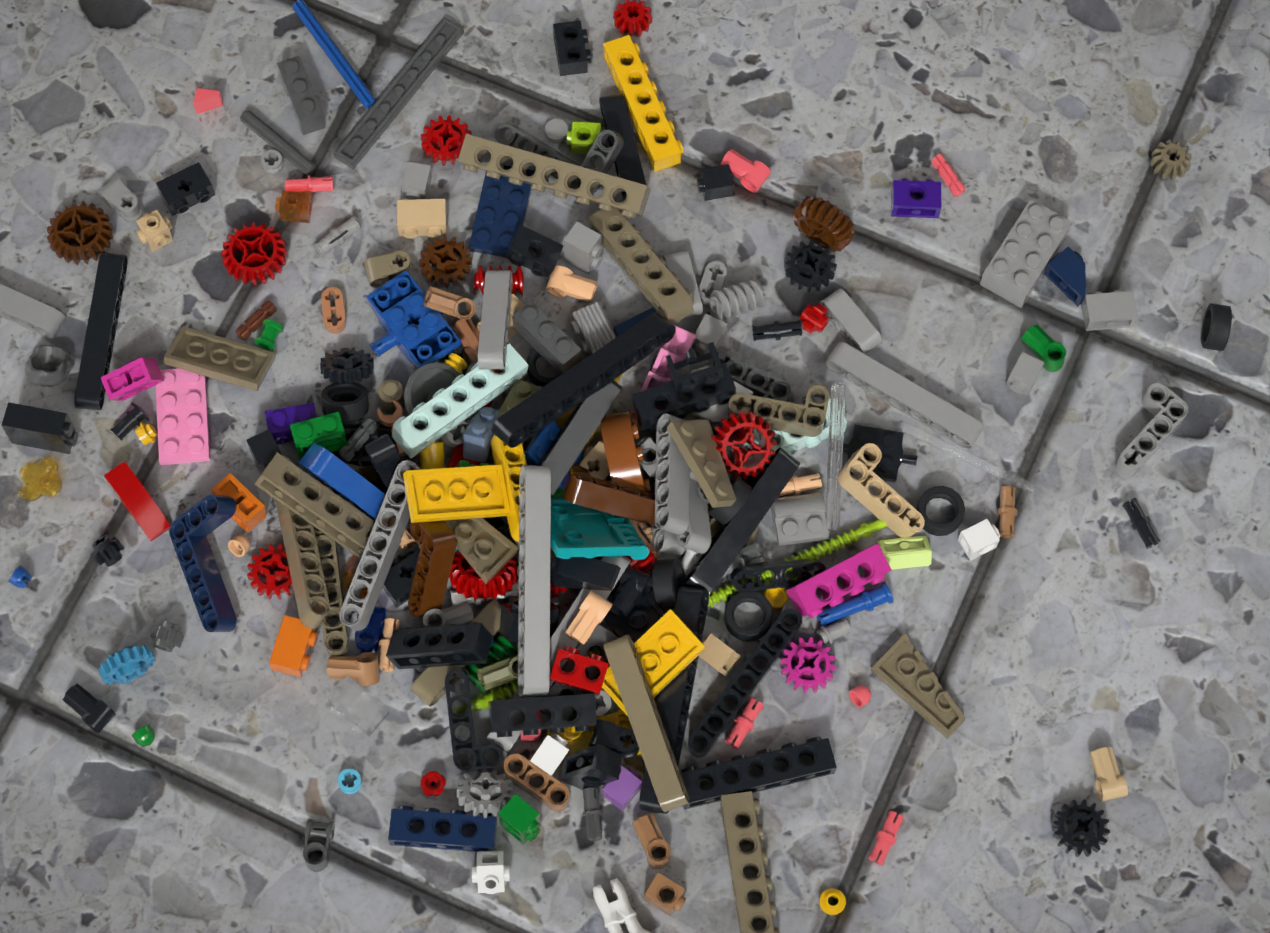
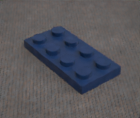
[469,165,535,257]

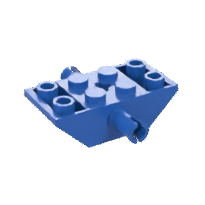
[366,270,463,368]

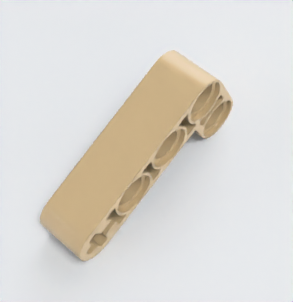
[838,443,924,538]

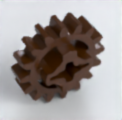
[419,236,472,288]

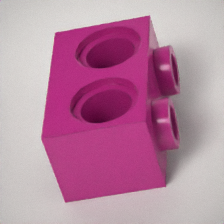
[101,357,164,401]

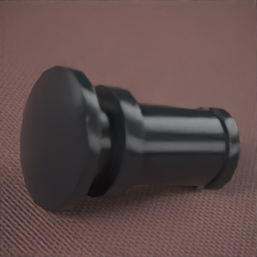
[110,402,150,441]

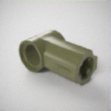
[476,655,518,691]

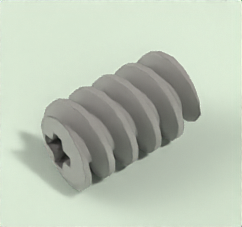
[710,279,764,320]

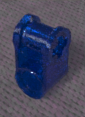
[355,606,386,654]

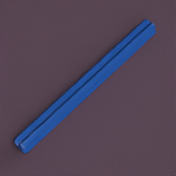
[292,0,375,108]

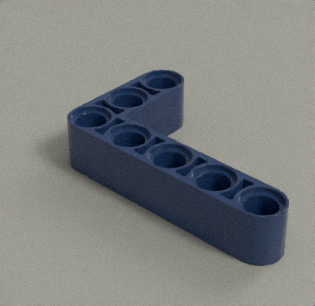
[169,495,237,632]

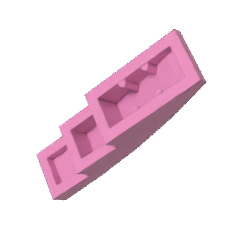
[631,325,697,420]

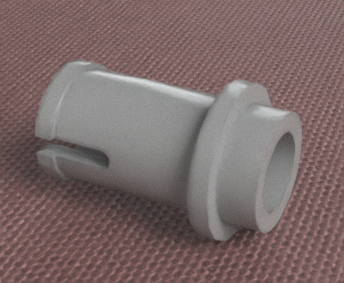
[817,618,851,645]

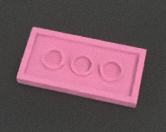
[156,368,210,465]

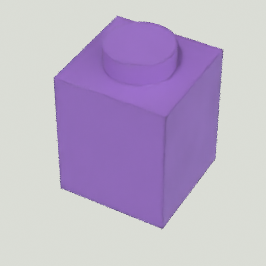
[602,766,642,812]

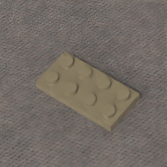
[164,326,275,391]

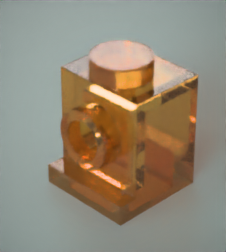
[275,191,313,223]

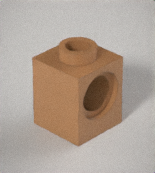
[644,873,687,916]

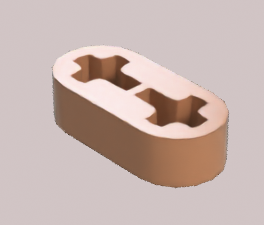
[321,287,346,334]

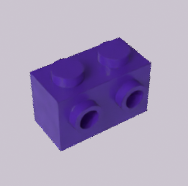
[265,403,318,444]

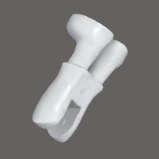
[593,878,651,933]

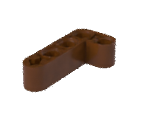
[561,464,655,525]
[408,521,456,617]

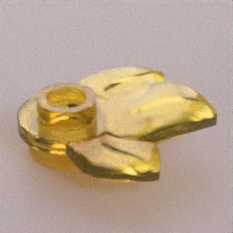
[17,457,62,501]

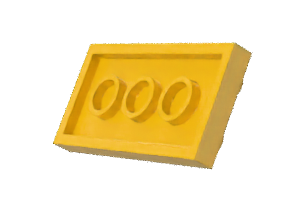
[403,465,511,523]
[597,609,707,716]

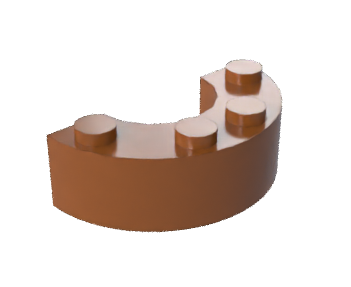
[600,410,652,493]

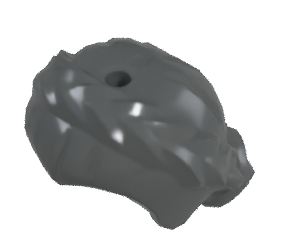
[25,345,71,387]

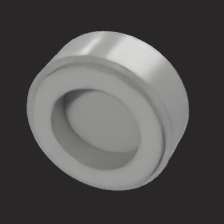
[545,119,568,143]

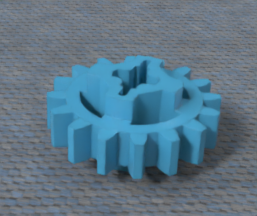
[98,645,156,685]

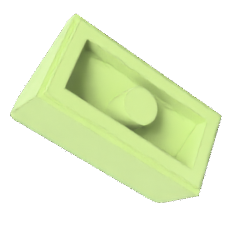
[877,535,932,570]

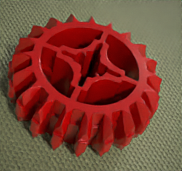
[221,222,287,286]
[711,411,777,479]
[449,552,517,602]

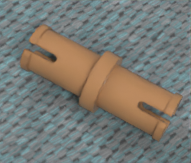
[997,486,1017,538]

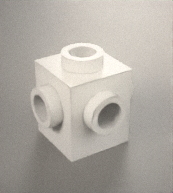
[472,851,510,894]

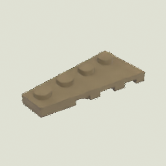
[667,419,737,508]

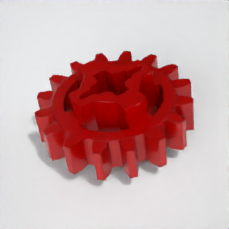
[421,115,472,166]
[247,544,293,600]

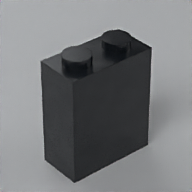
[1,402,78,454]

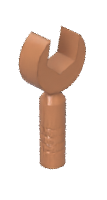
[378,400,407,456]

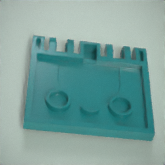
[550,498,649,560]

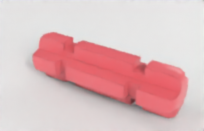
[932,154,965,197]

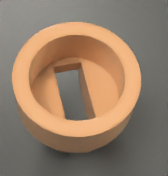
[228,534,251,557]

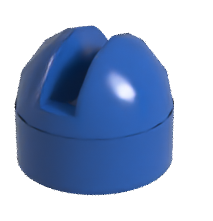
[9,565,31,588]

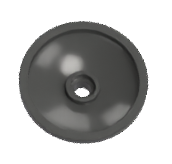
[404,363,466,434]

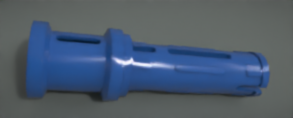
[817,582,893,626]

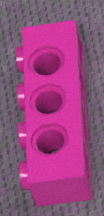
[786,543,892,619]

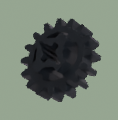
[784,240,837,292]
[320,348,374,384]
[1052,799,1110,857]

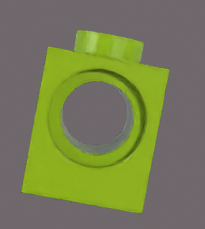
[567,121,601,155]

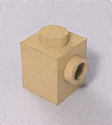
[699,634,742,677]

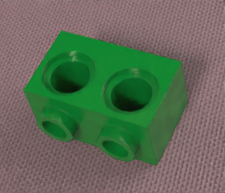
[498,793,541,845]

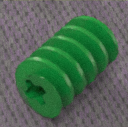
[463,636,518,692]

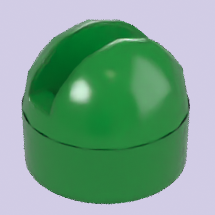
[132,724,155,746]

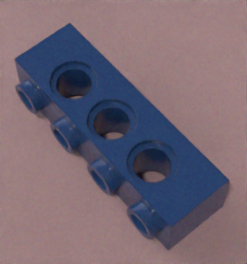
[388,806,497,852]

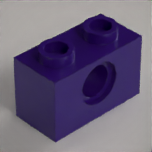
[891,178,942,218]

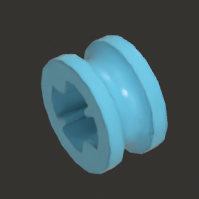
[338,769,362,794]

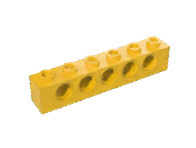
[603,35,684,172]

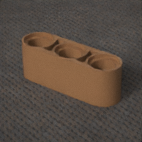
[504,754,570,812]

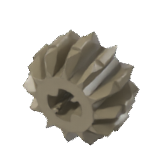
[1150,139,1192,181]

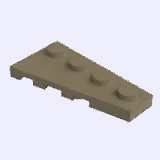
[444,518,519,584]
[871,633,966,739]

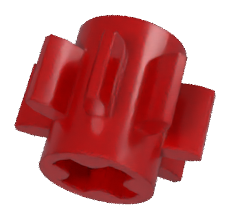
[800,303,830,334]

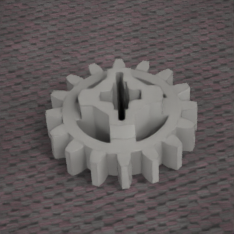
[457,769,514,818]

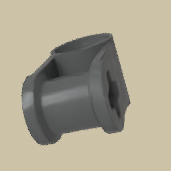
[303,819,335,872]

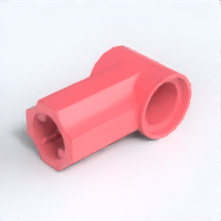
[720,149,771,193]

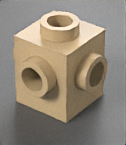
[136,210,173,252]

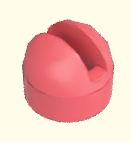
[849,685,871,708]

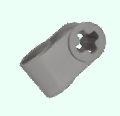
[98,177,143,223]

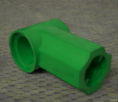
[1021,324,1066,372]

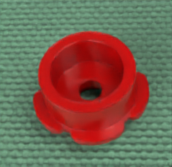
[420,771,446,796]

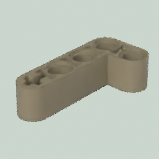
[728,384,829,437]

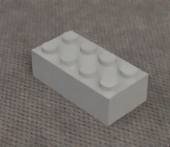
[980,199,1073,308]

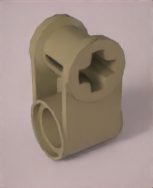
[364,251,413,287]

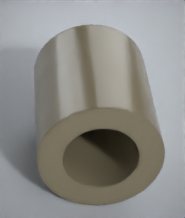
[378,379,405,414]

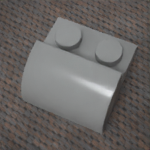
[771,492,829,546]

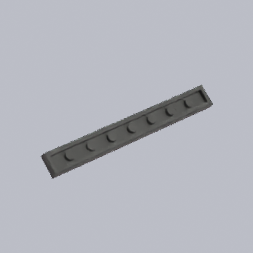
[334,18,464,170]

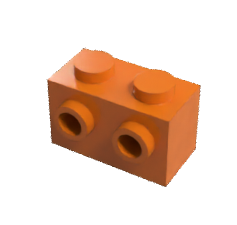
[269,615,319,677]

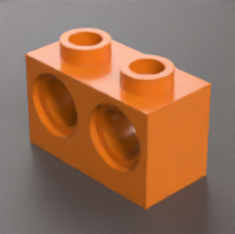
[212,473,266,534]

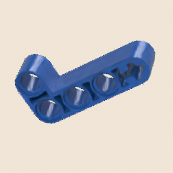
[299,443,385,520]

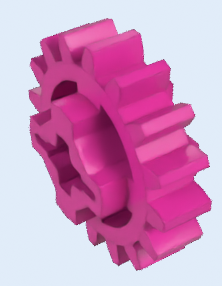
[780,637,836,694]

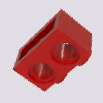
[550,646,609,695]

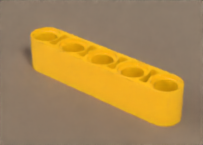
[490,435,527,542]

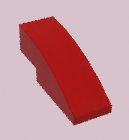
[104,461,170,541]

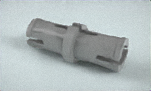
[313,217,361,257]

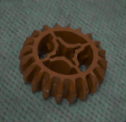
[792,195,855,252]
[47,201,113,265]

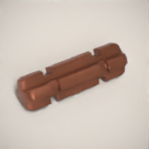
[235,300,277,341]

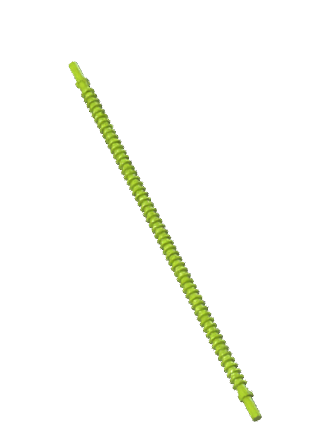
[454,519,887,715]

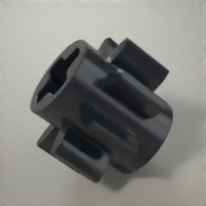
[91,535,124,567]

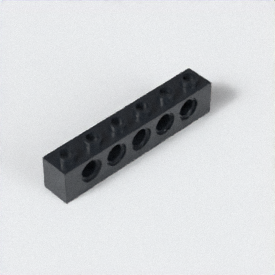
[681,736,837,810]

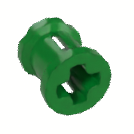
[254,319,284,351]

